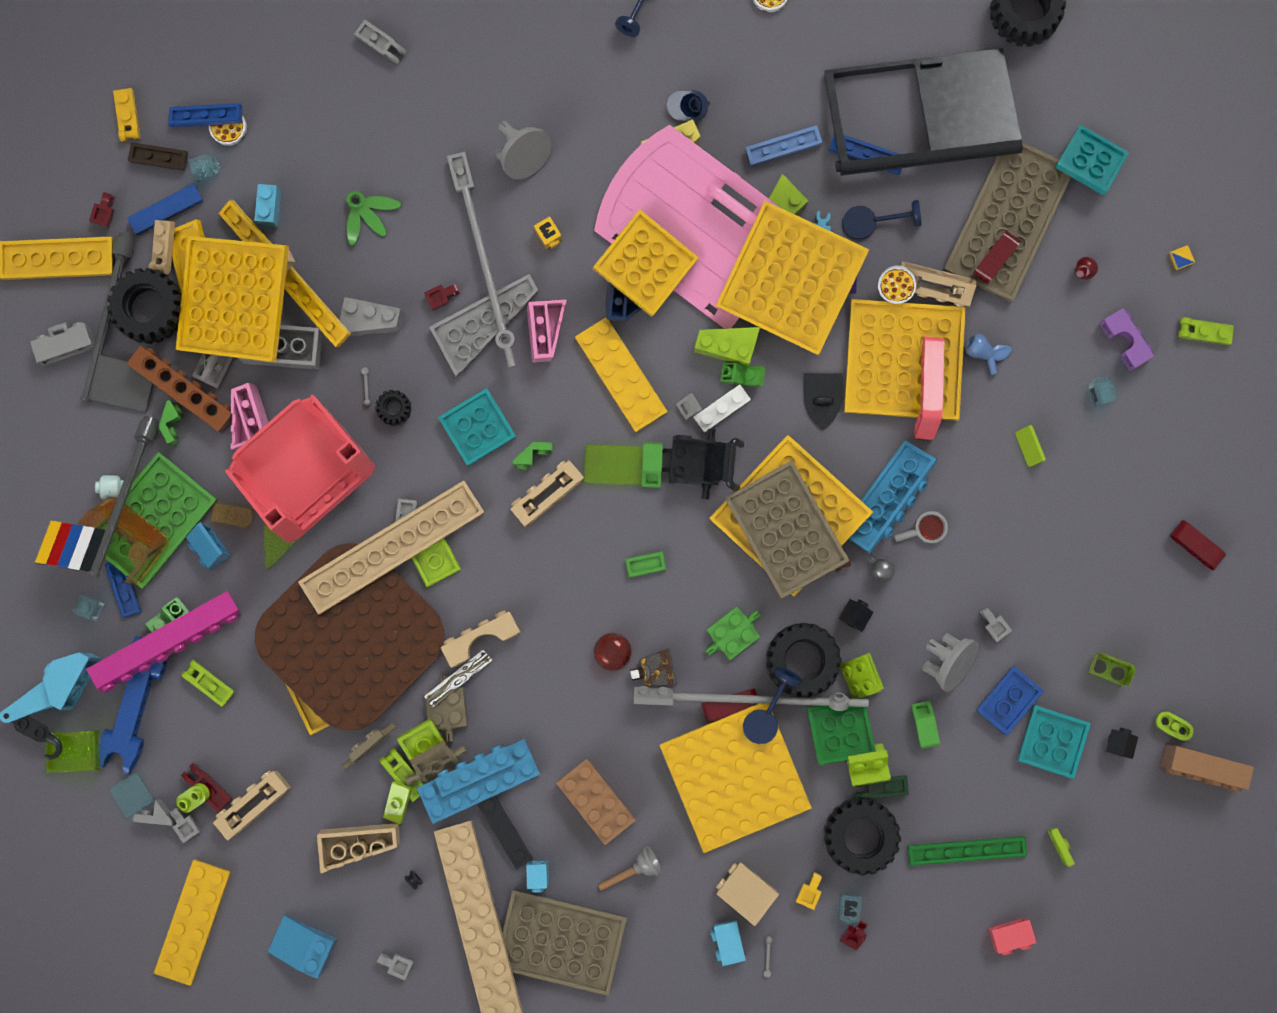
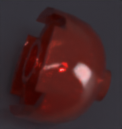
[593,633,632,671]

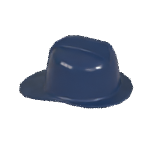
[667,90,710,121]

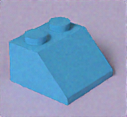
[186,522,231,570]

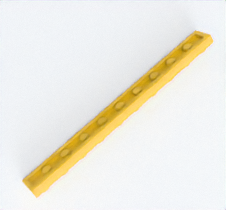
[218,200,351,347]

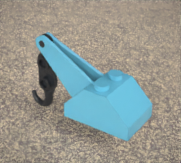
[0,652,101,760]

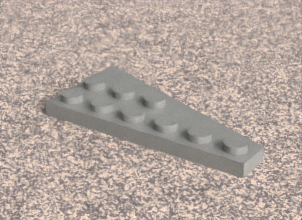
[429,274,539,378]

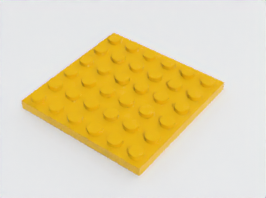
[716,200,869,355]
[176,236,289,362]
[844,299,966,421]
[709,435,873,597]
[659,703,812,853]

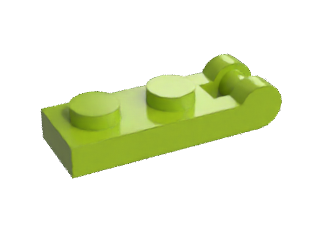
[1178,317,1234,345]
[181,659,236,707]
[379,747,425,802]

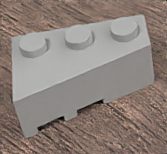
[339,297,403,336]

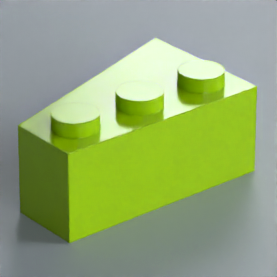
[769,174,808,215]
[694,327,760,366]

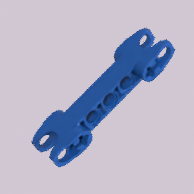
[97,636,167,774]

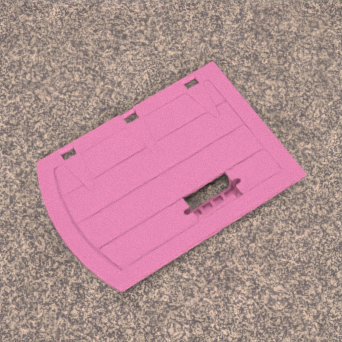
[594,125,781,329]

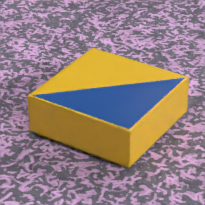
[1169,245,1195,270]

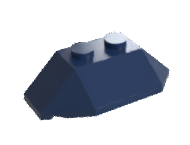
[605,282,642,322]

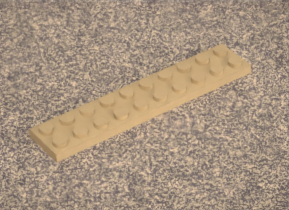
[298,480,484,615]
[434,821,523,1013]

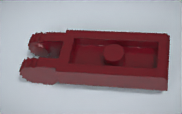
[181,763,233,813]

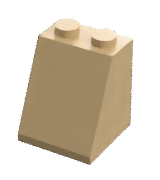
[716,861,779,926]

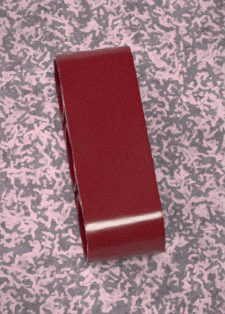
[973,230,1021,285]
[1169,520,1226,570]
[701,688,757,722]

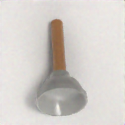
[598,846,661,891]

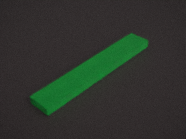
[907,836,1027,866]

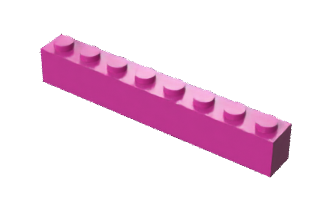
[86,591,241,693]

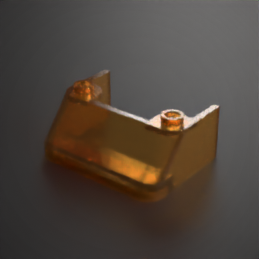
[76,497,168,585]

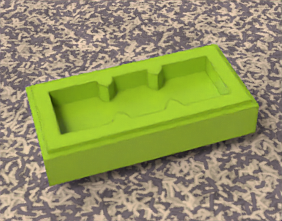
[383,781,412,824]
[1047,826,1075,867]

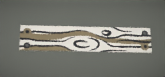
[424,650,492,707]

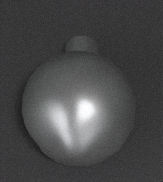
[866,554,895,582]

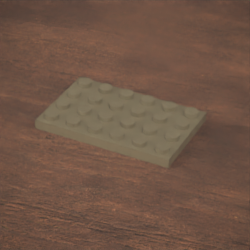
[725,460,850,599]
[502,889,627,996]

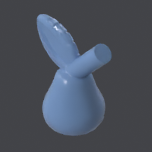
[965,334,1012,375]

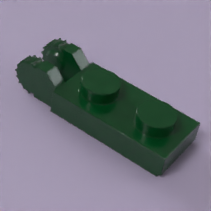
[853,775,909,799]

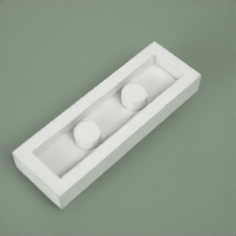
[693,384,751,433]

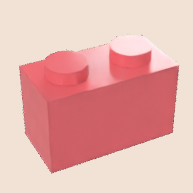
[988,917,1036,955]

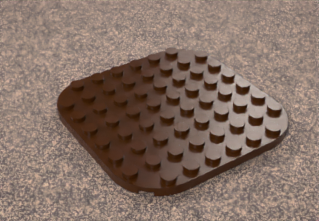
[255,543,444,731]

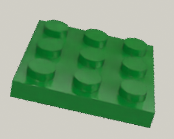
[807,697,876,766]

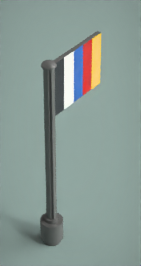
[35,416,159,578]

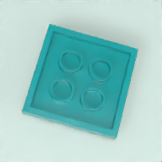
[1055,124,1129,196]
[438,388,517,466]
[1017,705,1091,779]

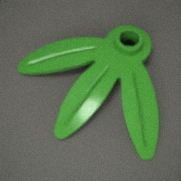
[346,191,402,246]

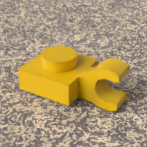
[795,872,822,910]

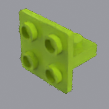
[840,652,884,699]
[847,743,891,787]

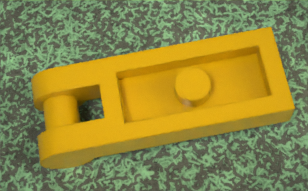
[113,88,140,142]

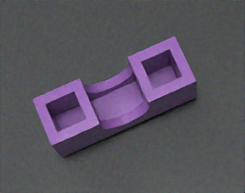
[1099,308,1154,371]

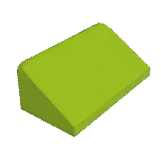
[1015,425,1046,467]

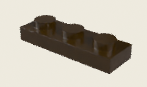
[128,142,188,171]

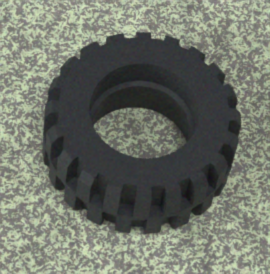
[990,0,1066,47]
[107,268,182,344]
[766,623,842,697]
[824,798,901,876]

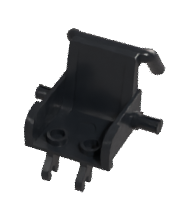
[662,429,744,500]

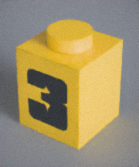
[534,216,562,249]

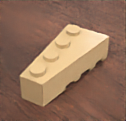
[317,823,400,874]

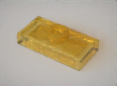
[211,502,253,528]

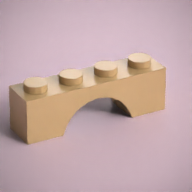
[440,610,521,668]

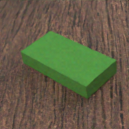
[625,551,667,578]

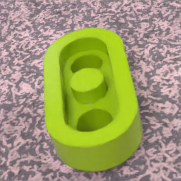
[1155,712,1194,741]
[176,783,210,813]

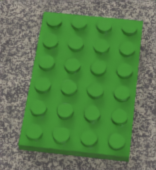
[95,452,218,589]

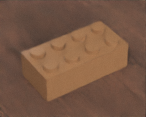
[1160,745,1254,792]
[556,758,636,845]

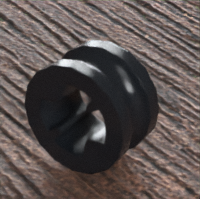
[404,870,423,890]

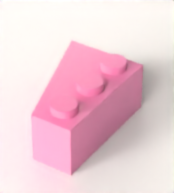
[527,300,567,363]
[231,383,268,451]

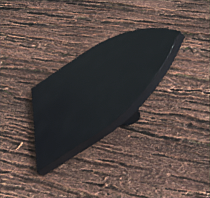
[804,373,842,430]

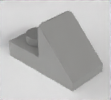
[133,799,177,826]

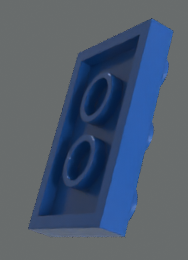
[976,666,1044,736]

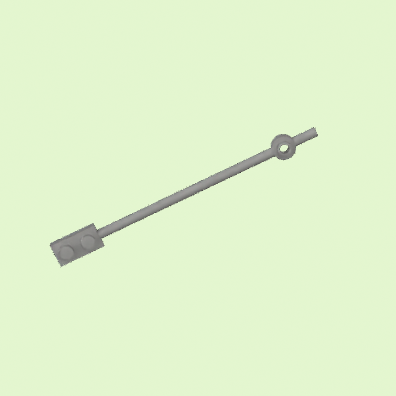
[447,152,516,368]
[634,686,869,711]

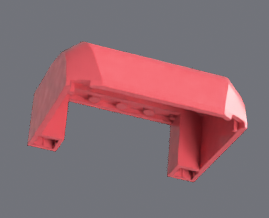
[225,394,376,543]

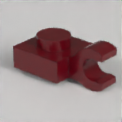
[89,192,114,228]
[424,284,460,311]
[840,921,868,951]

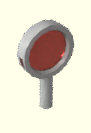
[894,511,948,544]

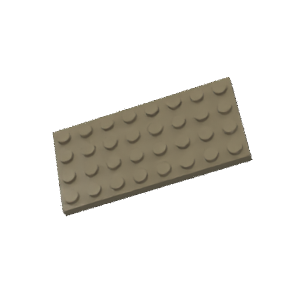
[943,143,1071,302]

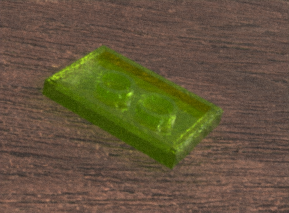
[584,444,643,485]
[45,731,100,773]

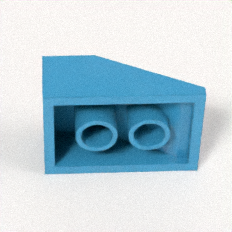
[268,915,337,979]

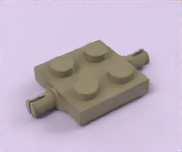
[425,676,468,742]
[341,721,397,771]
[405,741,467,786]

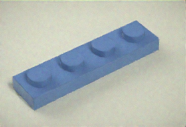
[745,125,823,167]

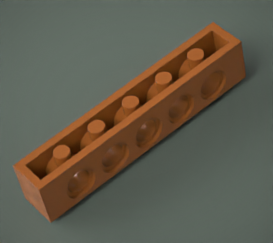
[126,345,232,433]

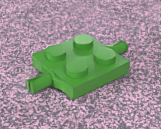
[705,606,761,660]

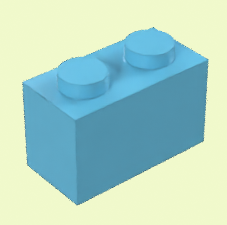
[254,184,281,228]
[526,860,549,892]
[710,919,746,966]

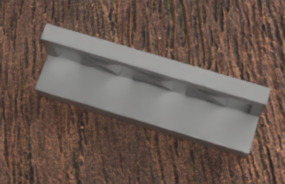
[191,353,233,389]

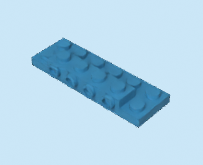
[848,440,938,554]
[417,739,540,824]

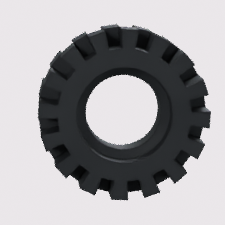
[375,390,412,426]

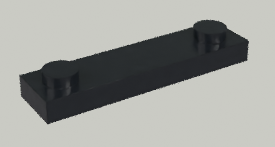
[477,796,533,869]

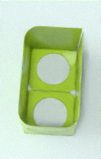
[1088,653,1135,686]

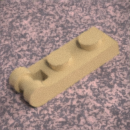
[148,220,175,274]

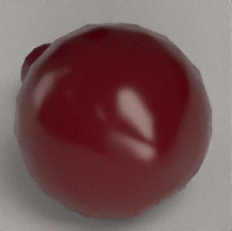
[1075,257,1098,280]

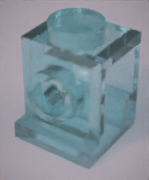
[188,153,220,182]

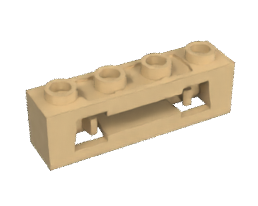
[901,261,976,307]
[510,460,585,528]
[213,770,291,841]

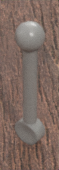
[361,367,371,407]
[763,936,773,978]

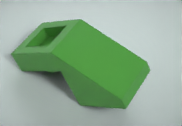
[720,363,766,387]
[159,400,183,446]
[513,442,553,470]
[642,442,663,488]
[145,597,189,633]
[911,701,940,749]

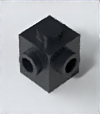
[838,599,874,632]
[1106,727,1138,759]

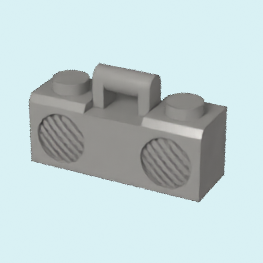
[30,322,95,366]

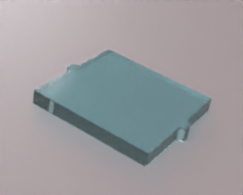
[109,772,155,818]

